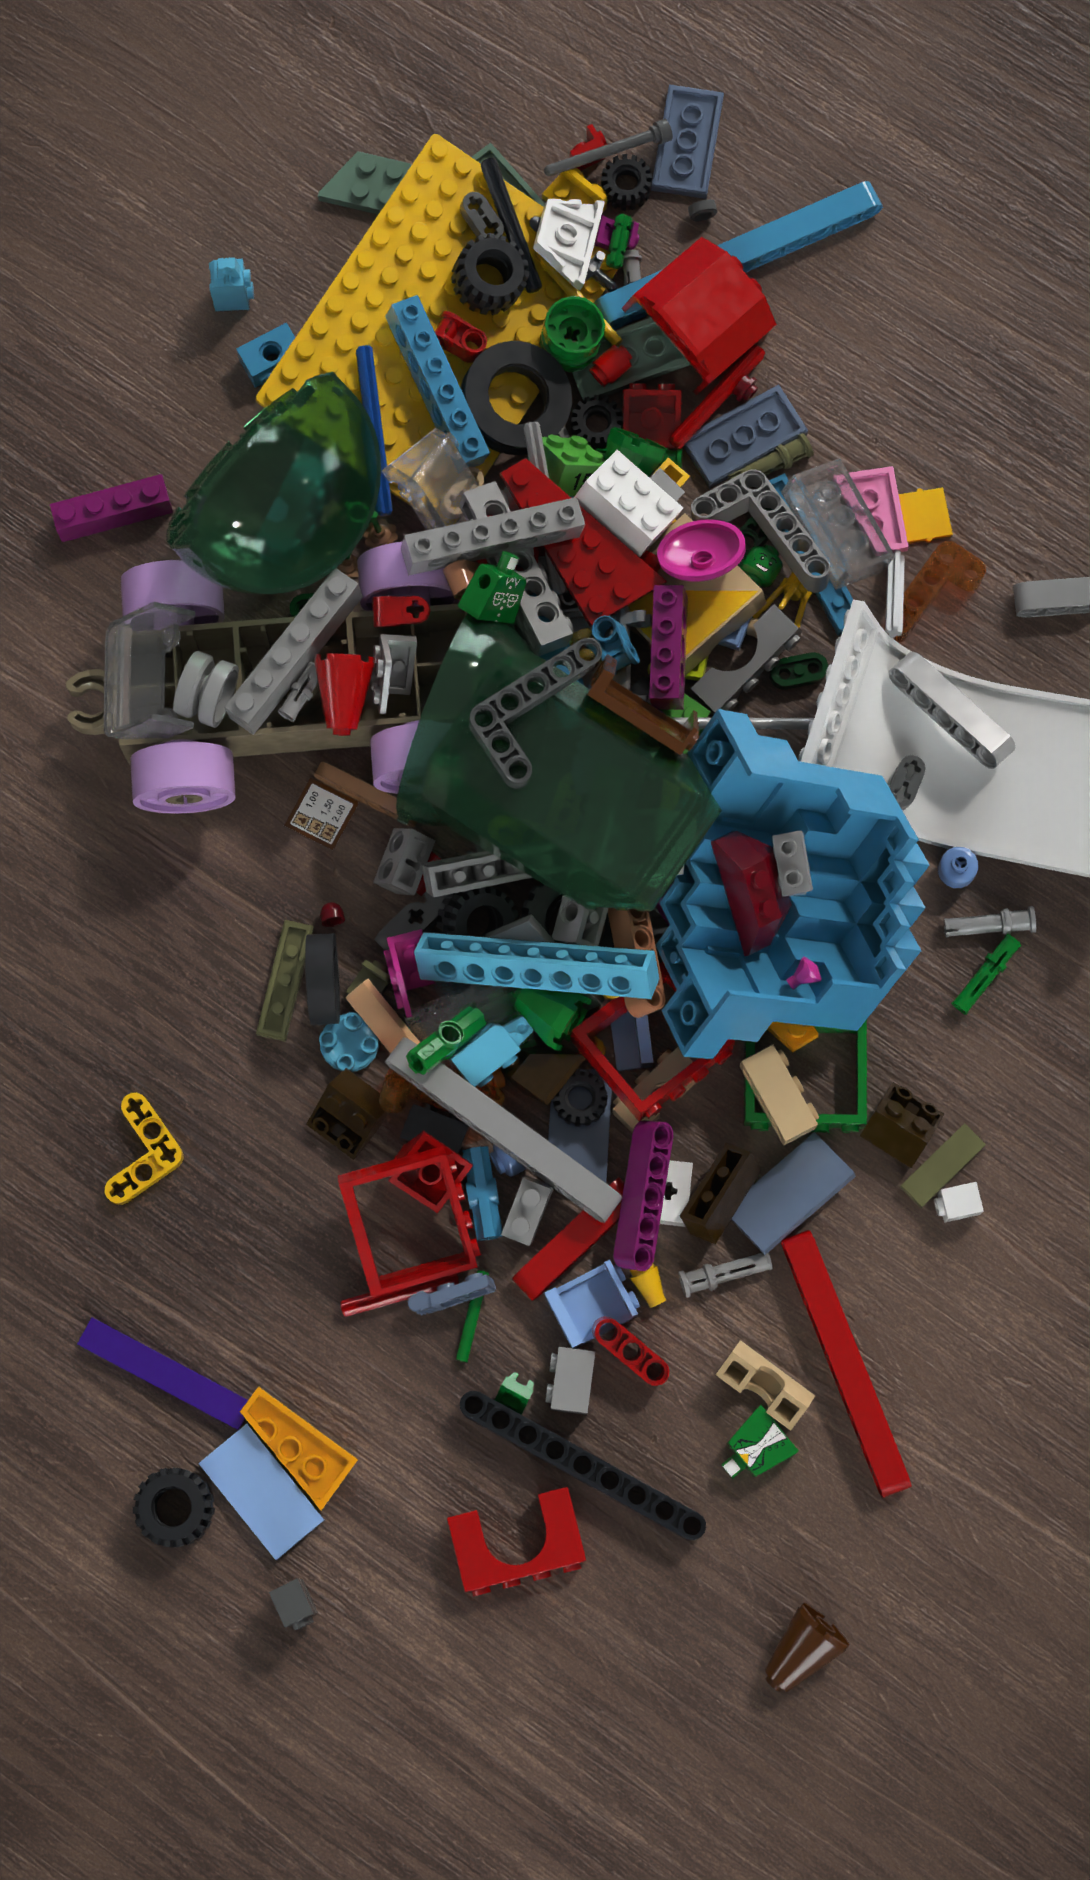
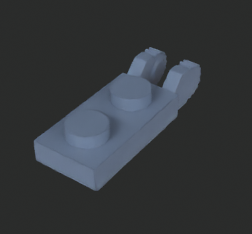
[407,1273,497,1315]

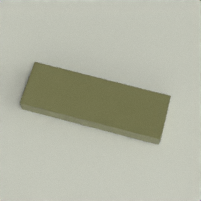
[900,1123,986,1208]

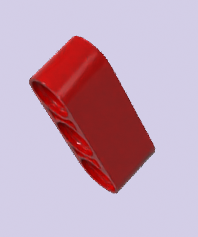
[592,1316,670,1386]

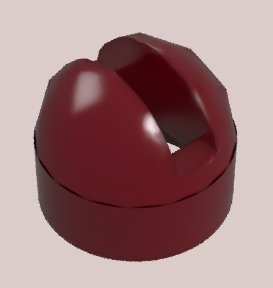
[320,902,345,927]

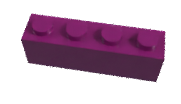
[49,474,173,542]

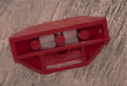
[711,831,792,956]

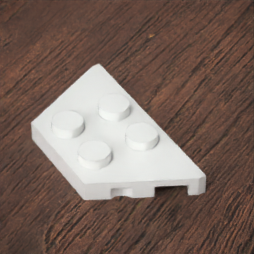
[533,199,605,290]

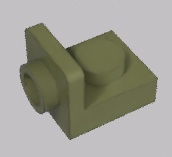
[346,960,391,995]

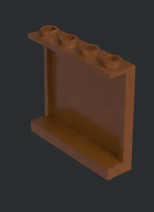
[587,654,699,755]

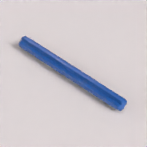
[356,345,393,516]

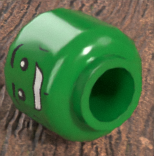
[740,545,783,588]

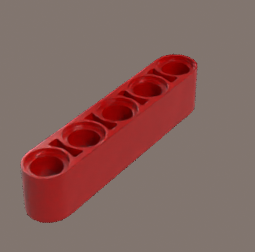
[512,1177,625,1302]

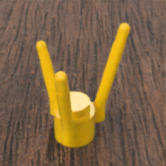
[753,571,812,628]

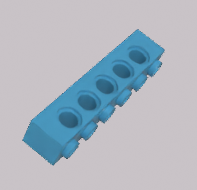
[385,295,490,474]

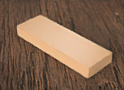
[345,979,420,1054]

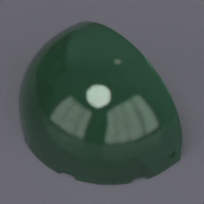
[166,372,381,595]

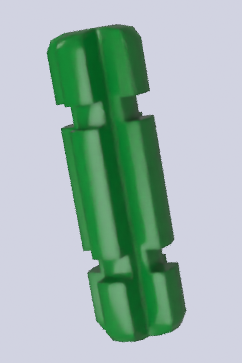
[606,213,632,269]

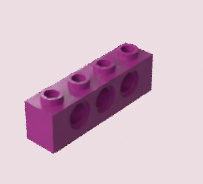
[649,585,688,710]

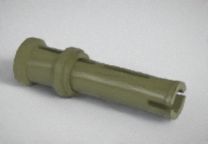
[727,433,814,480]

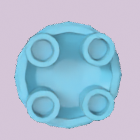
[319,1012,379,1072]

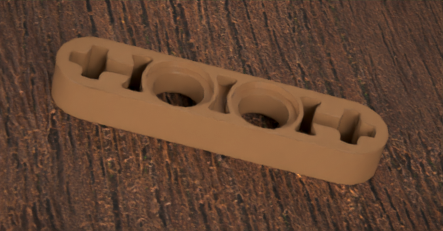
[314,762,422,827]

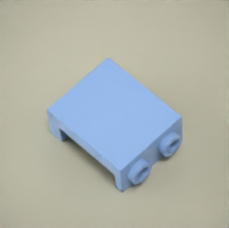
[544,1259,640,1349]

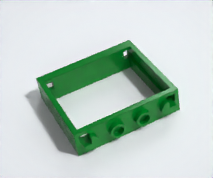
[744,1019,867,1133]

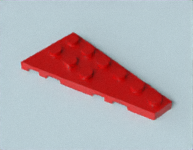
[500,458,667,627]

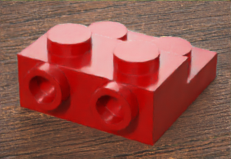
[623,383,682,448]

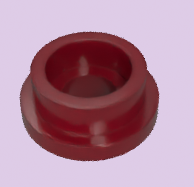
[732,375,758,402]

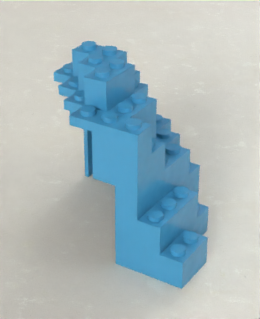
[655,709,930,1059]

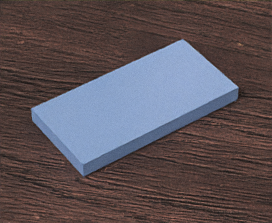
[198,1424,325,1560]

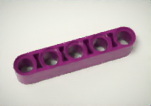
[613,1120,673,1271]

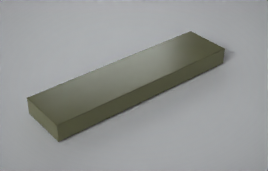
[256,920,314,1042]

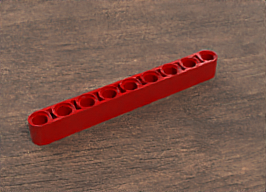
[781,1230,912,1498]

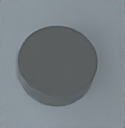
[688,199,718,221]

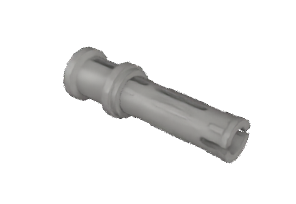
[944,906,1036,938]
[678,1253,773,1298]

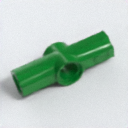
[406,1006,487,1075]

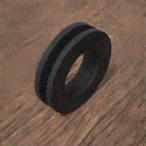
[460,341,572,455]

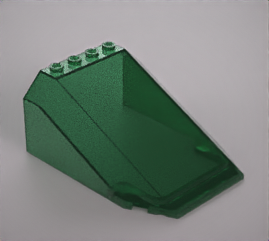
[422,650,722,911]

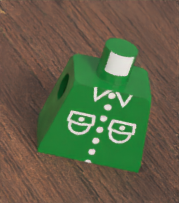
[457,551,526,624]

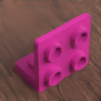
[384,929,435,1018]

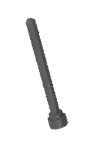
[544,118,673,176]

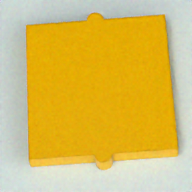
[899,487,953,543]

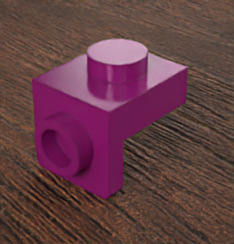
[594,215,639,252]

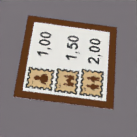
[284,778,359,850]

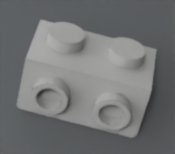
[772,831,813,897]

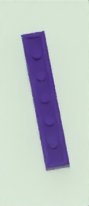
[77,1317,248,1430]

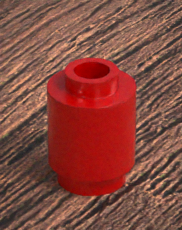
[589,344,632,387]

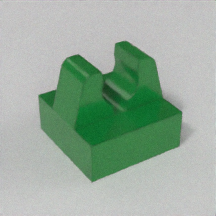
[495,1372,534,1415]

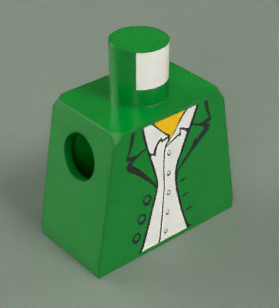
[721,1405,799,1479]

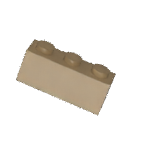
[739,1044,819,1146]

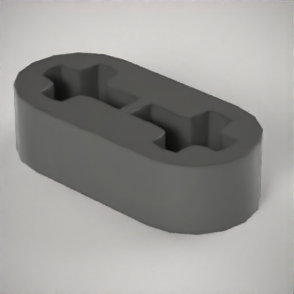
[460,192,504,239]
[889,755,926,810]

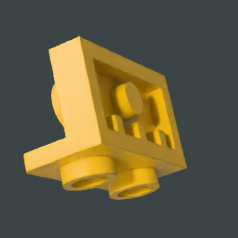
[542,168,607,213]

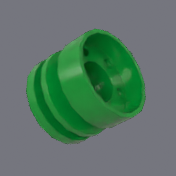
[539,296,605,372]

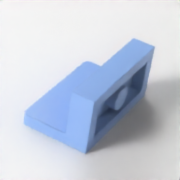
[611,1011,653,1071]

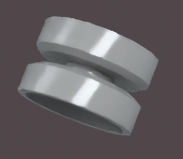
[173,651,239,728]

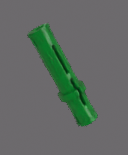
[951,934,1022,1015]

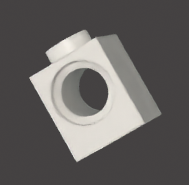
[934,1182,984,1223]

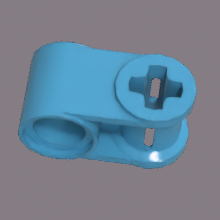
[592,615,640,675]

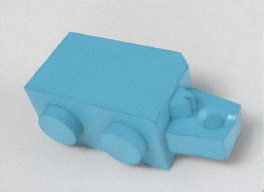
[209,258,254,311]
[449,1015,533,1087]

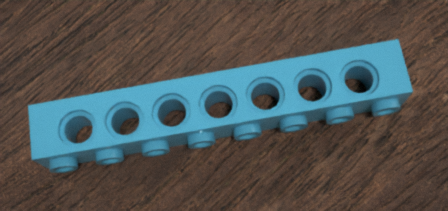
[414,932,659,999]

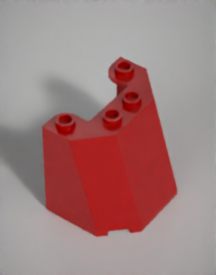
[621,237,777,396]

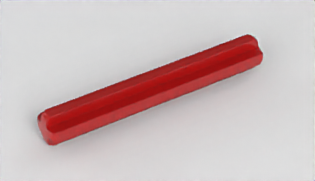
[340,1273,459,1317]

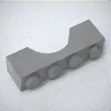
[691,604,802,712]

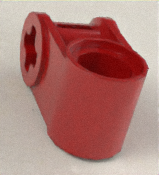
[435,311,487,363]
[372,596,431,628]

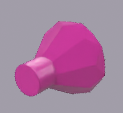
[787,956,822,990]

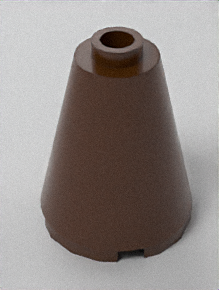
[765,1603,850,1692]

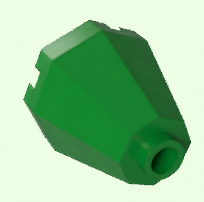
[606,427,668,477]
[513,988,592,1052]

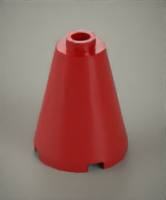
[314,653,375,736]

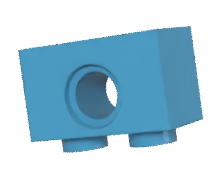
[236,322,295,388]

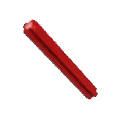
[669,345,765,449]

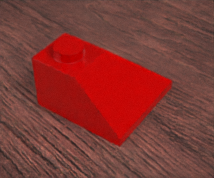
[387,1131,473,1214]

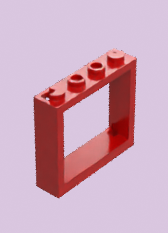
[570,962,735,1121]
[338,1146,481,1298]

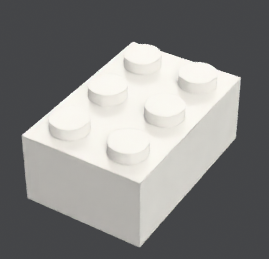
[574,450,683,557]

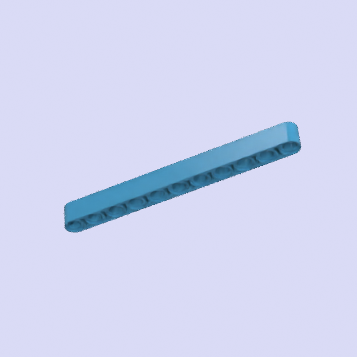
[594,181,883,330]

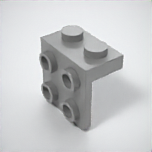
[370,634,417,714]

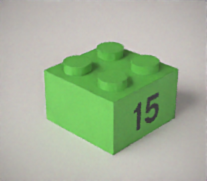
[528,434,606,496]

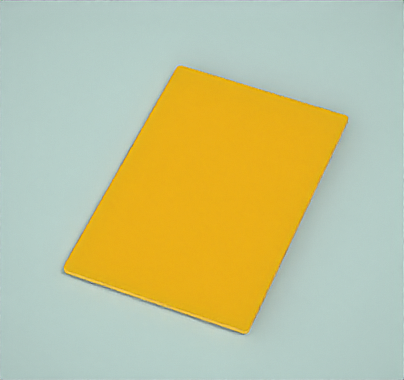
[256,134,618,527]

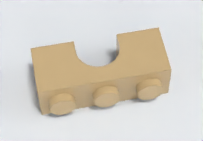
[612,1047,696,1134]
[715,1340,815,1431]

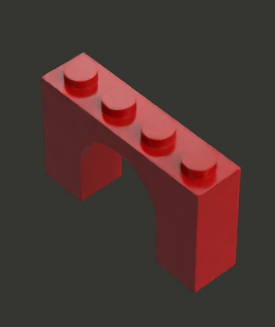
[447,1487,586,1597]

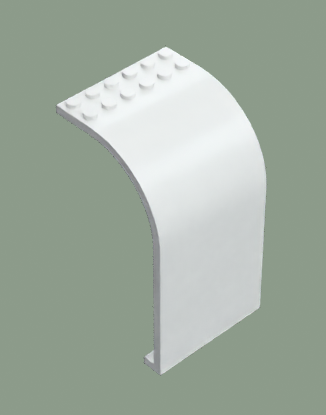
[799,600,1090,878]

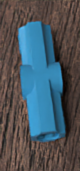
[462,1146,503,1241]

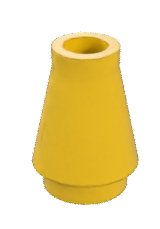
[629,1264,666,1308]

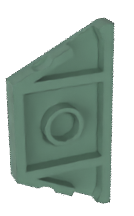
[318,151,412,214]

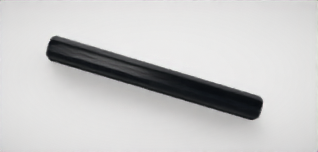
[481,157,542,293]

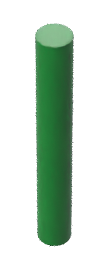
[456,1270,489,1363]

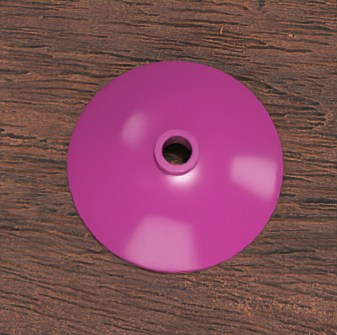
[657,520,746,582]

